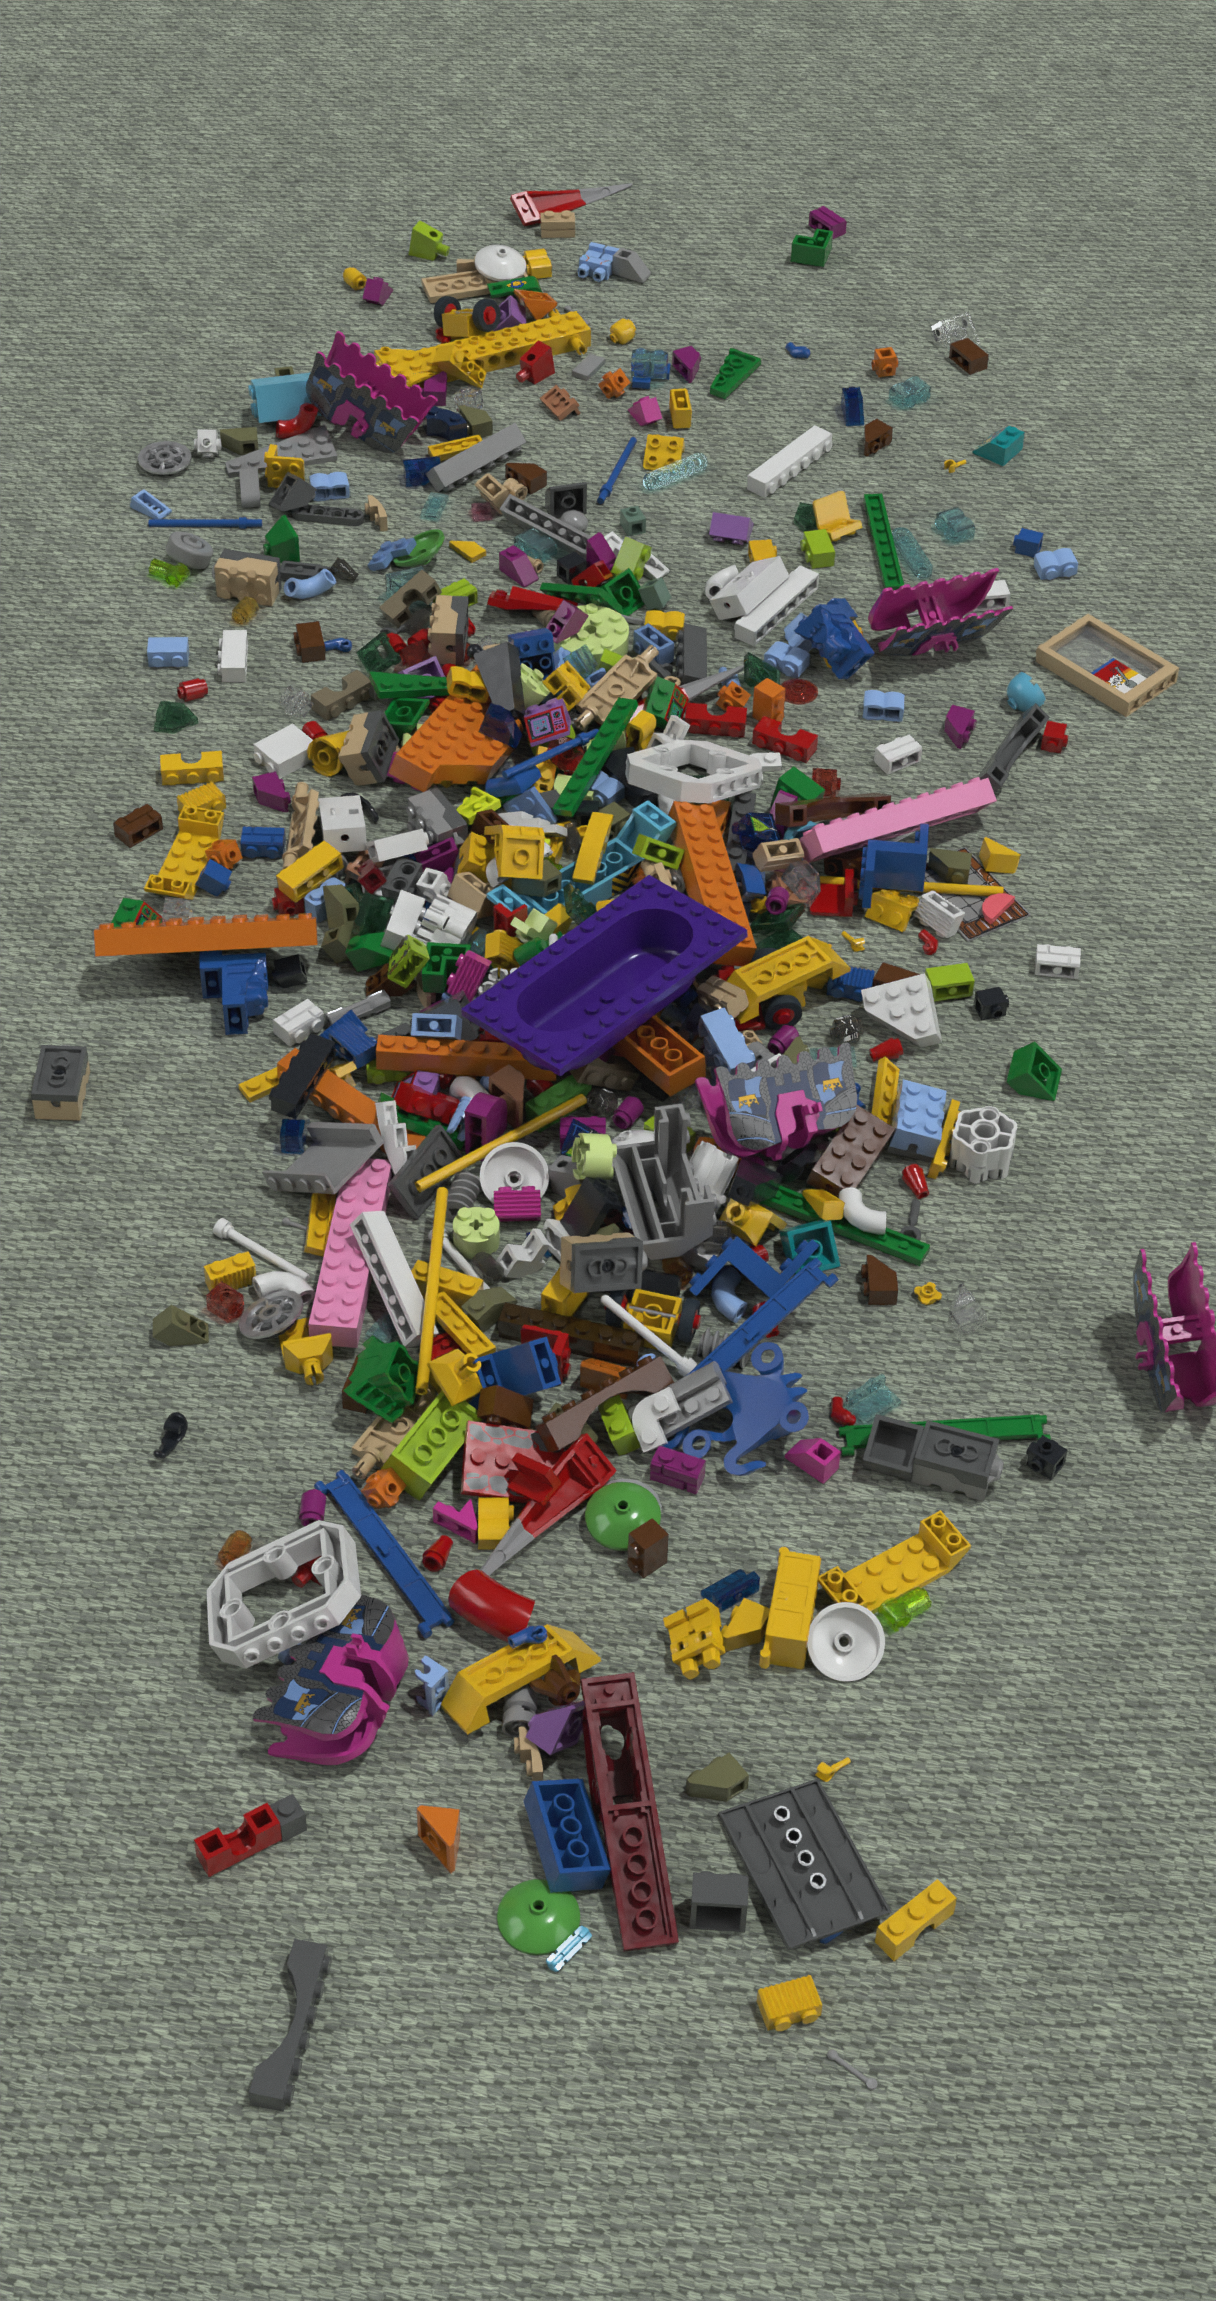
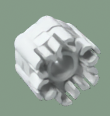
[415,894,477,947]
[949,1106,1017,1183]

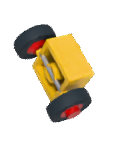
[434,296,501,339]
[750,948,807,1030]
[604,1289,701,1350]

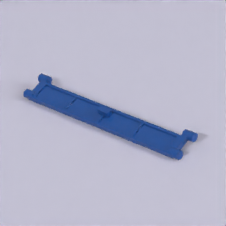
[686,1258,839,1376]
[314,1470,455,1638]

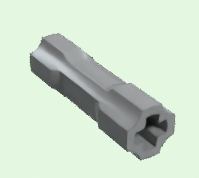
[324,989,391,1027]

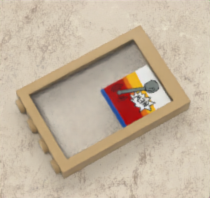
[1035,614,1179,717]

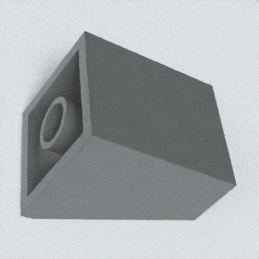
[409,990,482,1041]

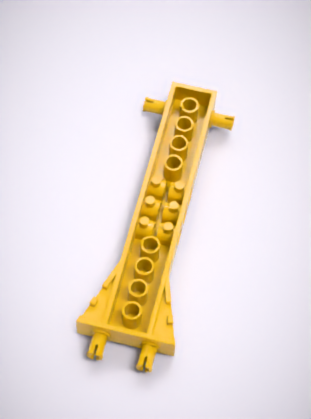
[374,308,591,388]

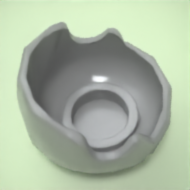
[560,510,588,532]

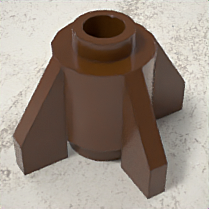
[529,1655,580,1706]

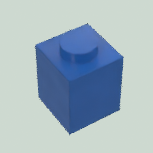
[1013,528,1044,557]
[195,859,232,896]

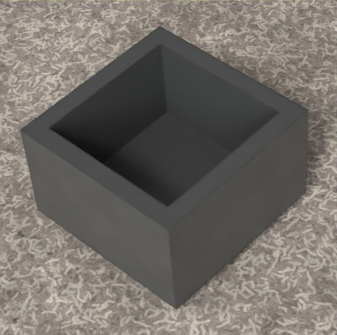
[863,1414,924,1481]
[690,1871,749,1932]

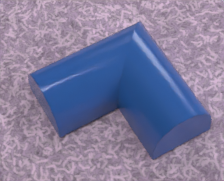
[486,766,542,797]

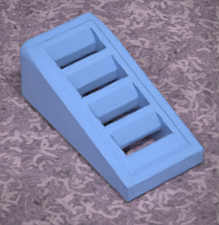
[130,489,172,519]

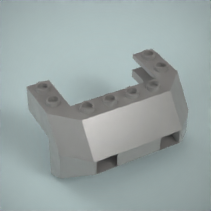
[612,1104,717,1260]

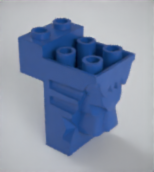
[794,598,875,679]
[508,628,555,680]
[199,950,268,1035]
[469,1336,561,1410]

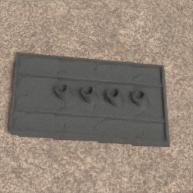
[718,1778,891,1950]

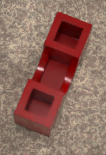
[685,703,747,738]
[752,716,818,763]
[393,1081,461,1127]
[194,1802,282,1877]

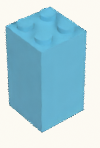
[248,372,321,423]

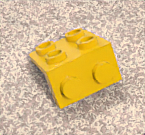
[643,434,685,473]
[264,444,305,488]
[812,491,862,542]
[865,889,919,932]

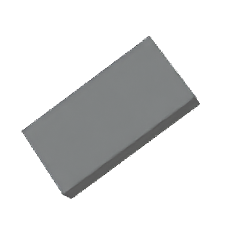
[572,353,605,381]

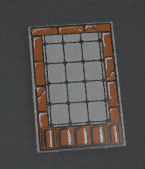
[921,847,1031,942]

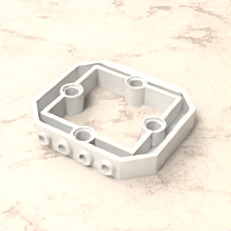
[625,740,762,803]
[207,1520,361,1668]

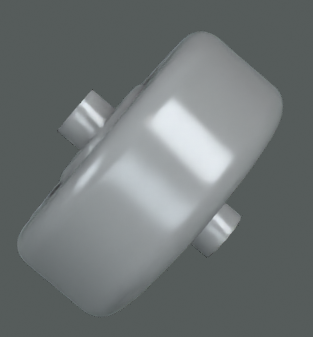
[165,531,213,569]

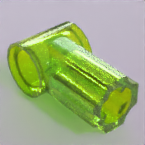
[149,558,190,588]
[877,1587,932,1632]

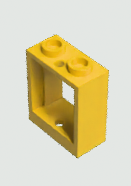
[541,1268,590,1317]

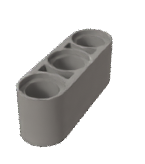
[239,468,261,508]

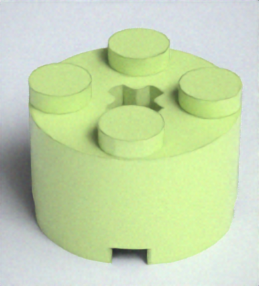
[520,663,550,710]
[572,1133,617,1180]
[453,1207,500,1260]

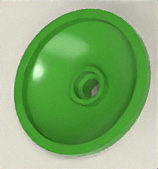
[393,529,445,567]
[585,1482,661,1551]
[497,1879,580,1955]

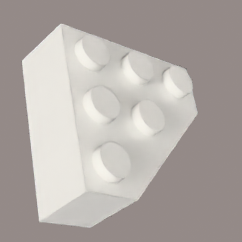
[861,973,942,1047]

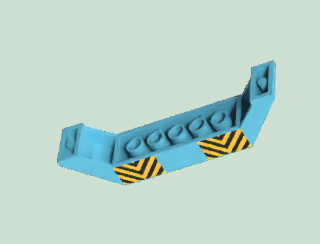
[486,801,676,919]

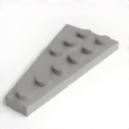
[225,425,338,478]

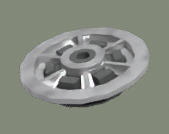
[138,441,192,475]
[239,1290,304,1339]

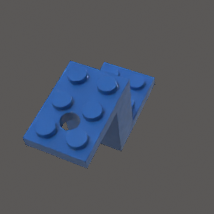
[859,824,929,908]
[689,1236,819,1299]

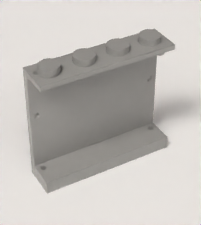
[262,1122,384,1194]

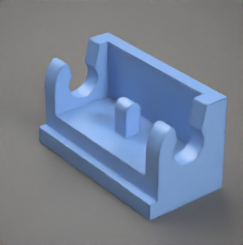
[415,1655,449,1716]

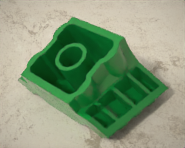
[344,1335,418,1423]

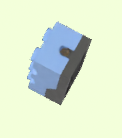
[887,1079,946,1162]

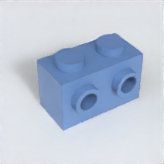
[633,623,674,665]

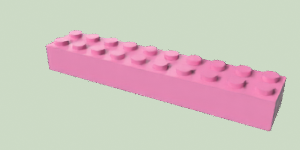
[799,777,997,864]
[308,1158,393,1348]

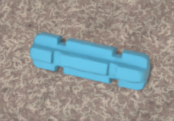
[546,1926,592,1972]

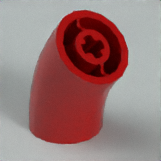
[448,1569,535,1643]

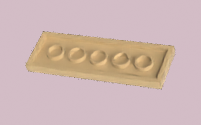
[421,270,528,303]

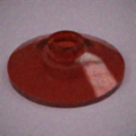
[781,678,818,705]
[547,736,585,772]

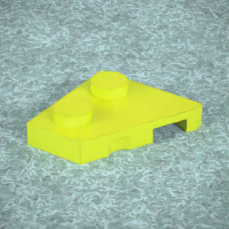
[456,787,501,825]

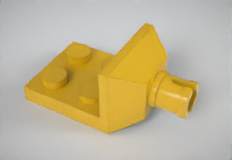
[716,1199,787,1246]
[278,1317,333,1385]
[427,1349,482,1406]

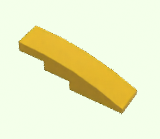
[572,812,614,885]

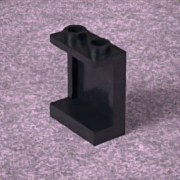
[560,1177,623,1237]

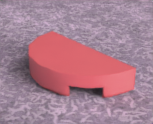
[982,893,1015,924]

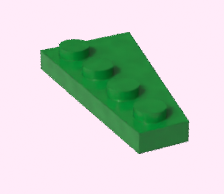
[710,348,761,399]
[540,582,622,613]
[369,671,450,699]
[376,1092,465,1150]

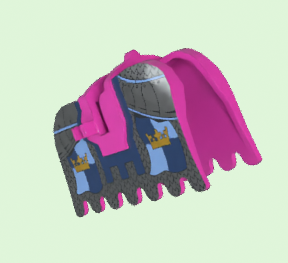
[306,331,438,453]
[868,568,1013,656]
[695,1043,858,1161]
[1133,1242,1216,1412]
[252,1589,409,1765]

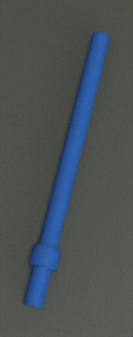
[597,437,637,504]
[149,517,262,529]
[502,729,599,779]

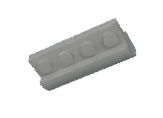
[628,1361,733,1439]

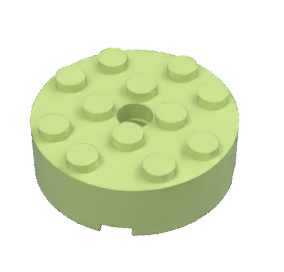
[553,603,629,672]

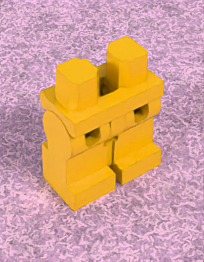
[542,661,591,711]
[663,1598,726,1680]

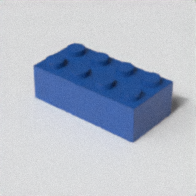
[523,1778,611,1893]

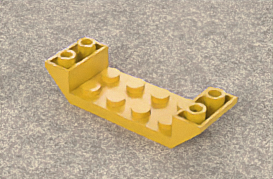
[144,805,224,900]
[726,936,851,1024]
[818,1510,971,1614]
[441,1624,601,1735]

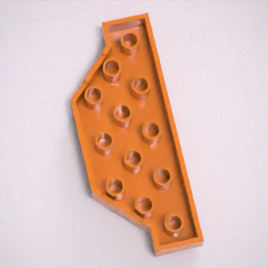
[389,665,524,792]
[94,913,318,957]

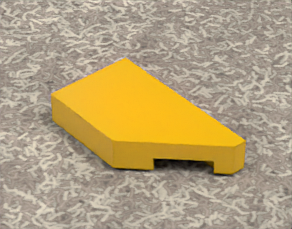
[449,541,486,563]

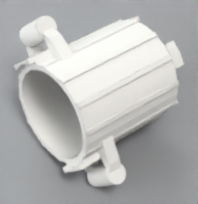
[689,1141,739,1212]

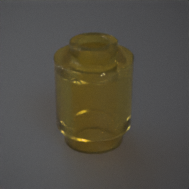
[232,597,259,624]

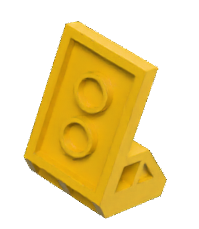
[484,825,545,880]

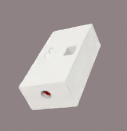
[709,556,789,620]
[318,795,367,852]

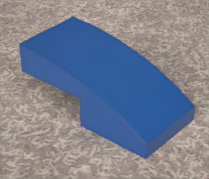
[735,863,766,899]

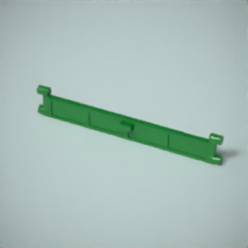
[838,1414,1051,1457]

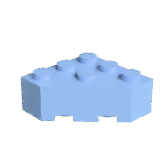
[698,1007,756,1086]

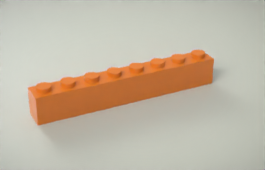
[376,1034,556,1081]
[277,1048,426,1154]

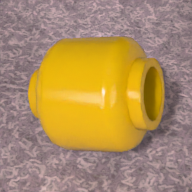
[609,318,636,345]

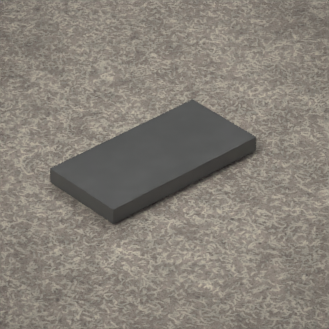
[388,1124,463,1220]

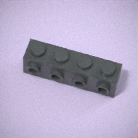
[676,623,707,686]

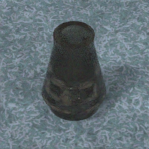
[329,557,359,583]
[564,823,582,855]

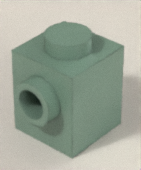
[620,506,646,537]
[638,577,672,610]

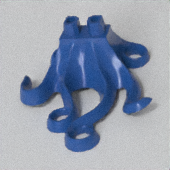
[663,1342,809,1476]

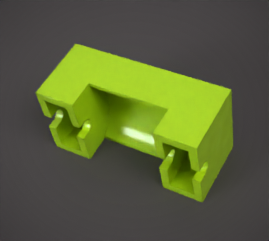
[380,1391,482,1501]

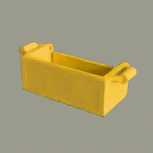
[759,1547,821,1670]

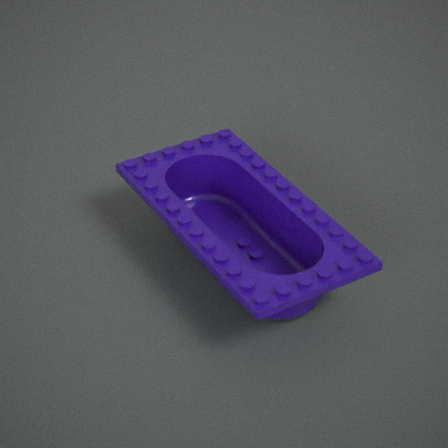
[461,875,748,1076]

